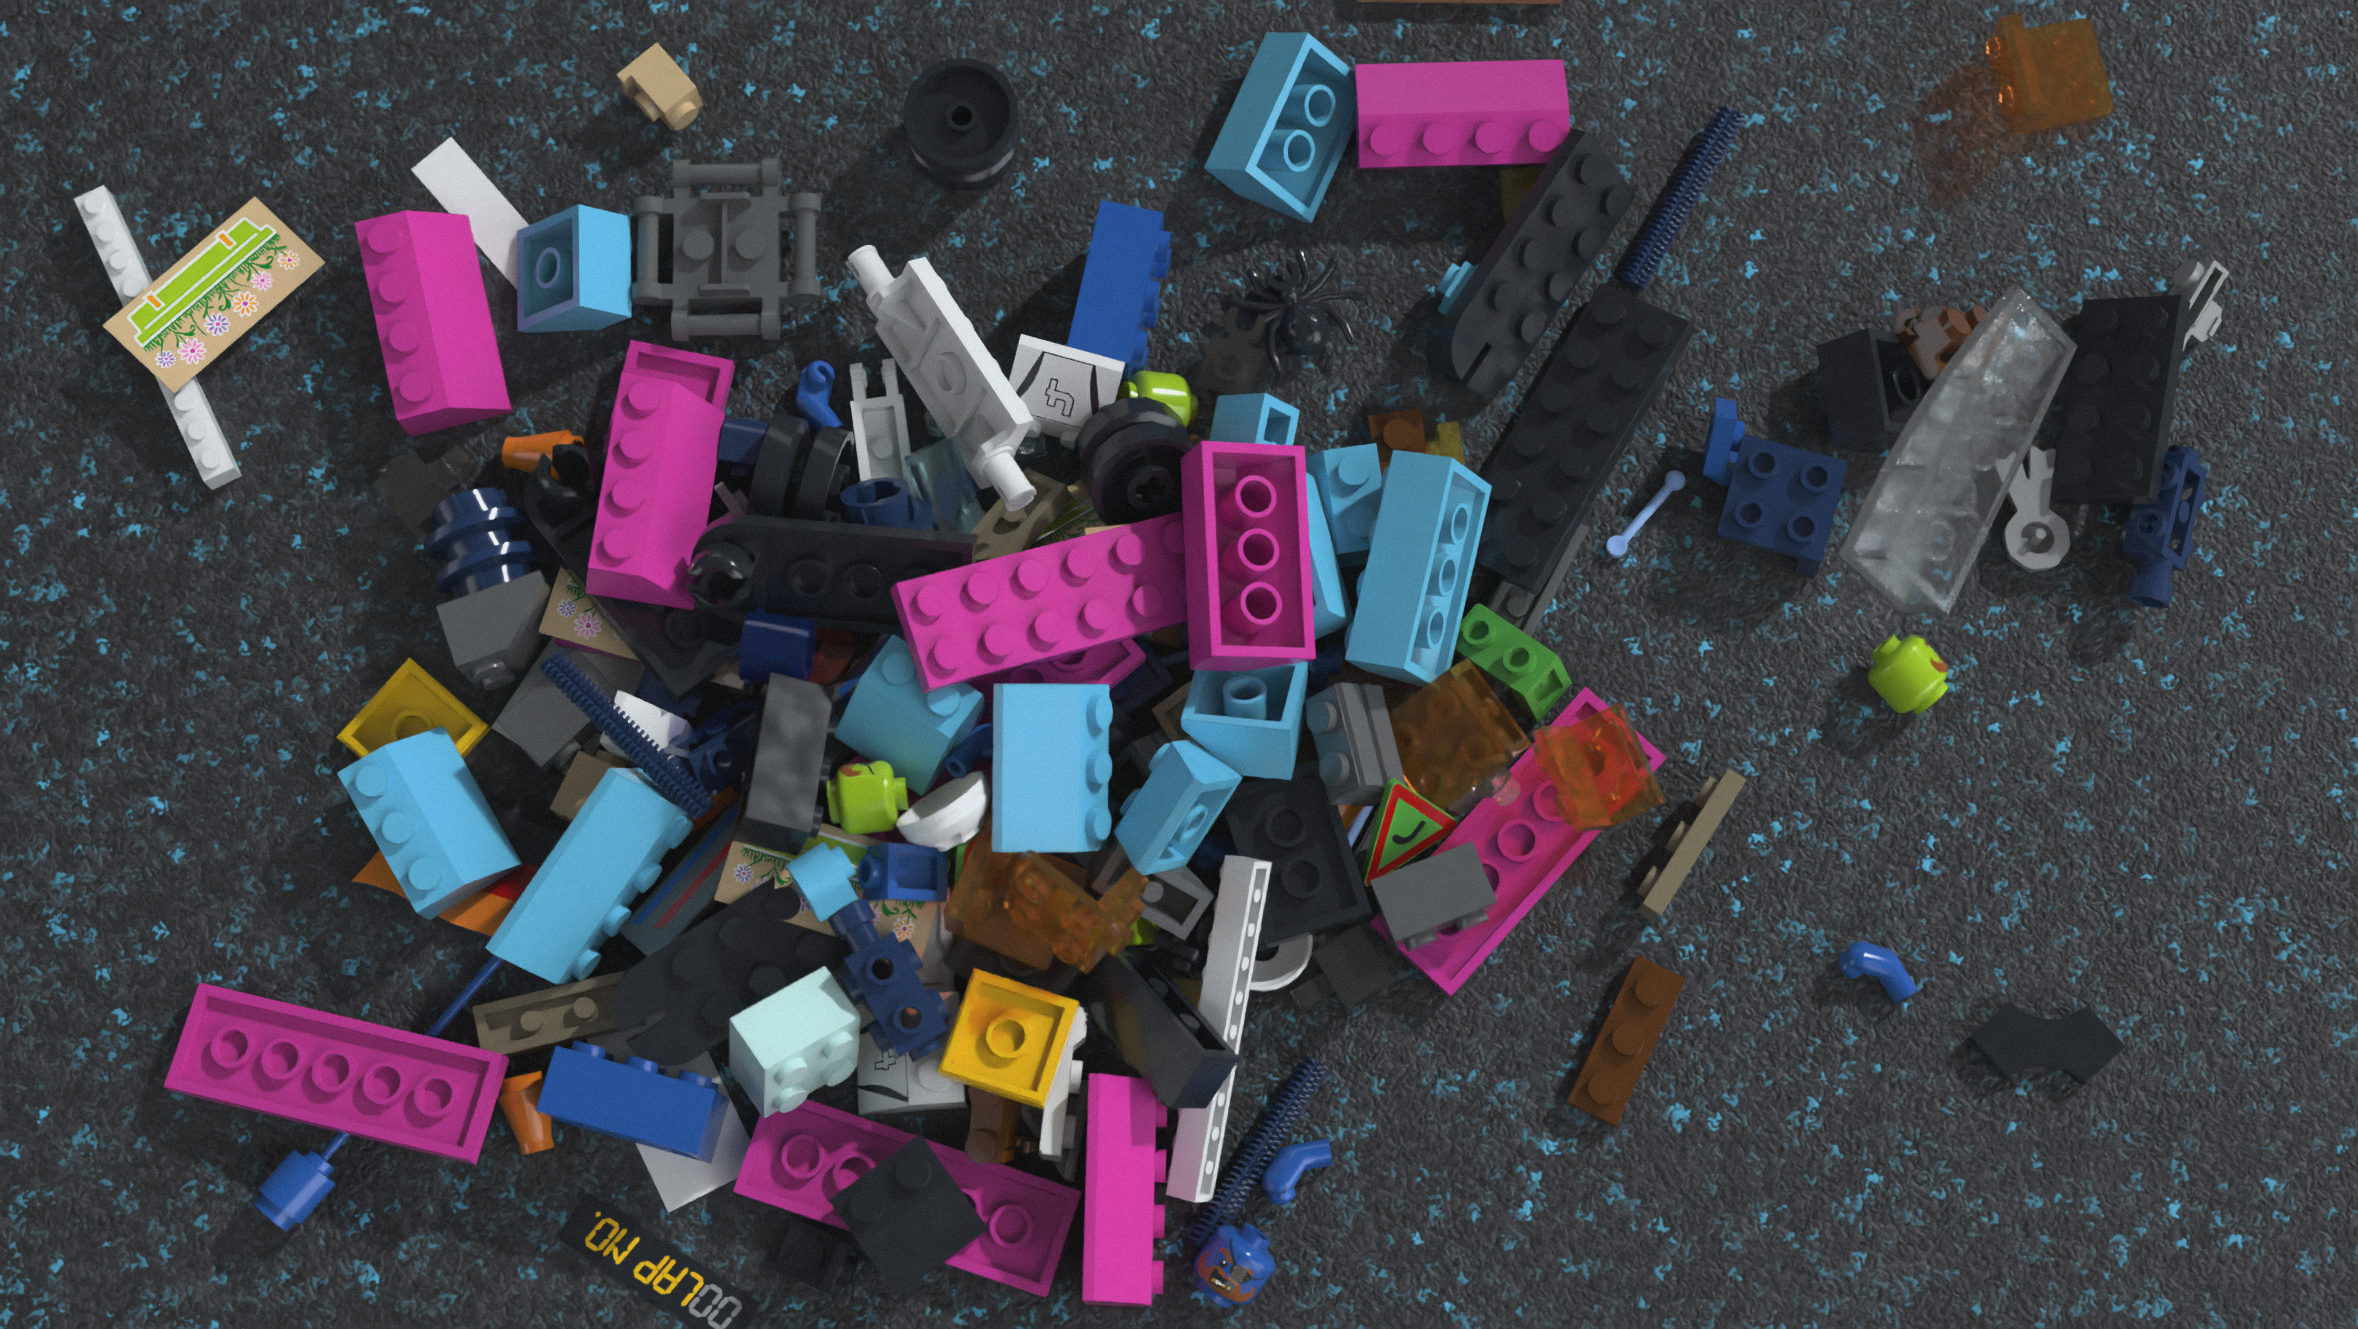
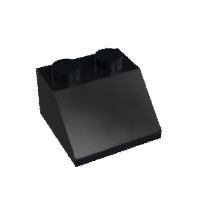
[1816,328,1946,453]
[829,1134,989,1295]

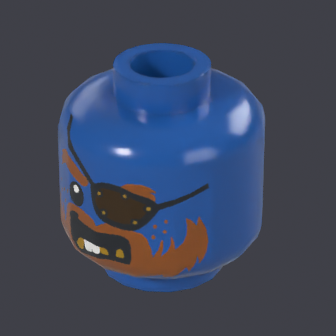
[1193,1223,1275,1308]

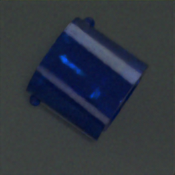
[739,608,817,686]

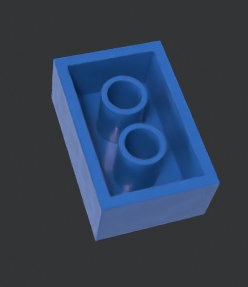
[1067,200,1172,390]
[536,1041,730,1164]

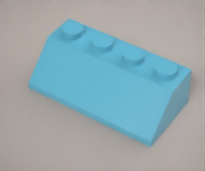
[1344,450,1492,692]
[485,768,693,985]

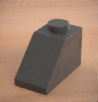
[1090,820,1214,940]

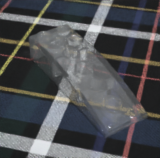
[1839,286,2078,615]

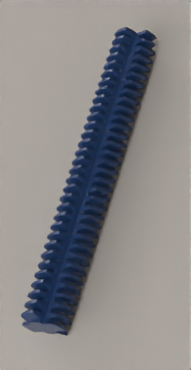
[1618,106,1746,292]
[538,649,717,820]
[1186,1056,1330,1249]

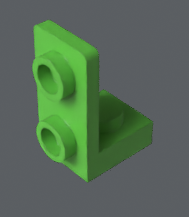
[1454,604,1572,723]

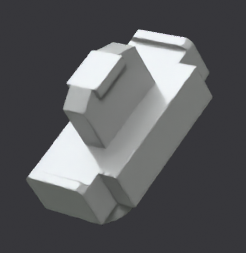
[2168,259,2229,350]

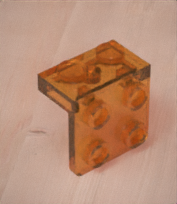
[1986,13,2114,137]
[1533,704,1667,832]
[1003,850,1149,975]

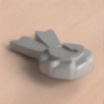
[1993,446,2071,572]

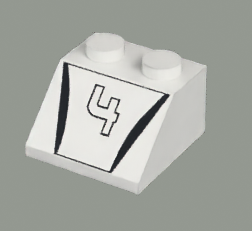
[1009,334,1125,449]
[854,991,969,1115]

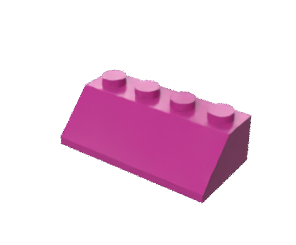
[1354,59,1570,170]
[354,210,512,437]
[585,372,725,610]
[1180,441,1316,672]
[1082,1073,1168,1306]

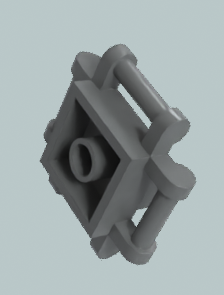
[631,157,821,342]

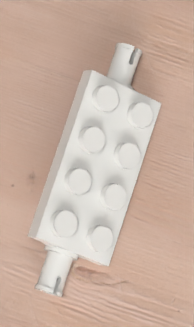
[846,245,1037,512]

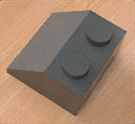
[436,570,553,690]

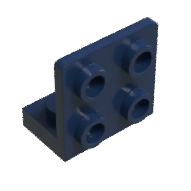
[1717,435,1848,577]

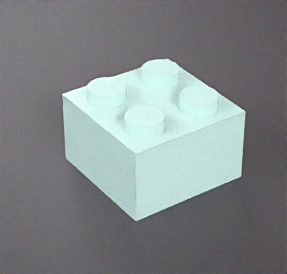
[729,966,861,1119]

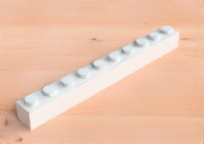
[74,185,242,490]
[1166,855,1272,1203]

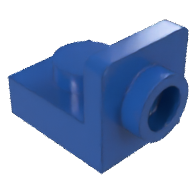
[1702,397,1745,486]
[858,843,948,903]

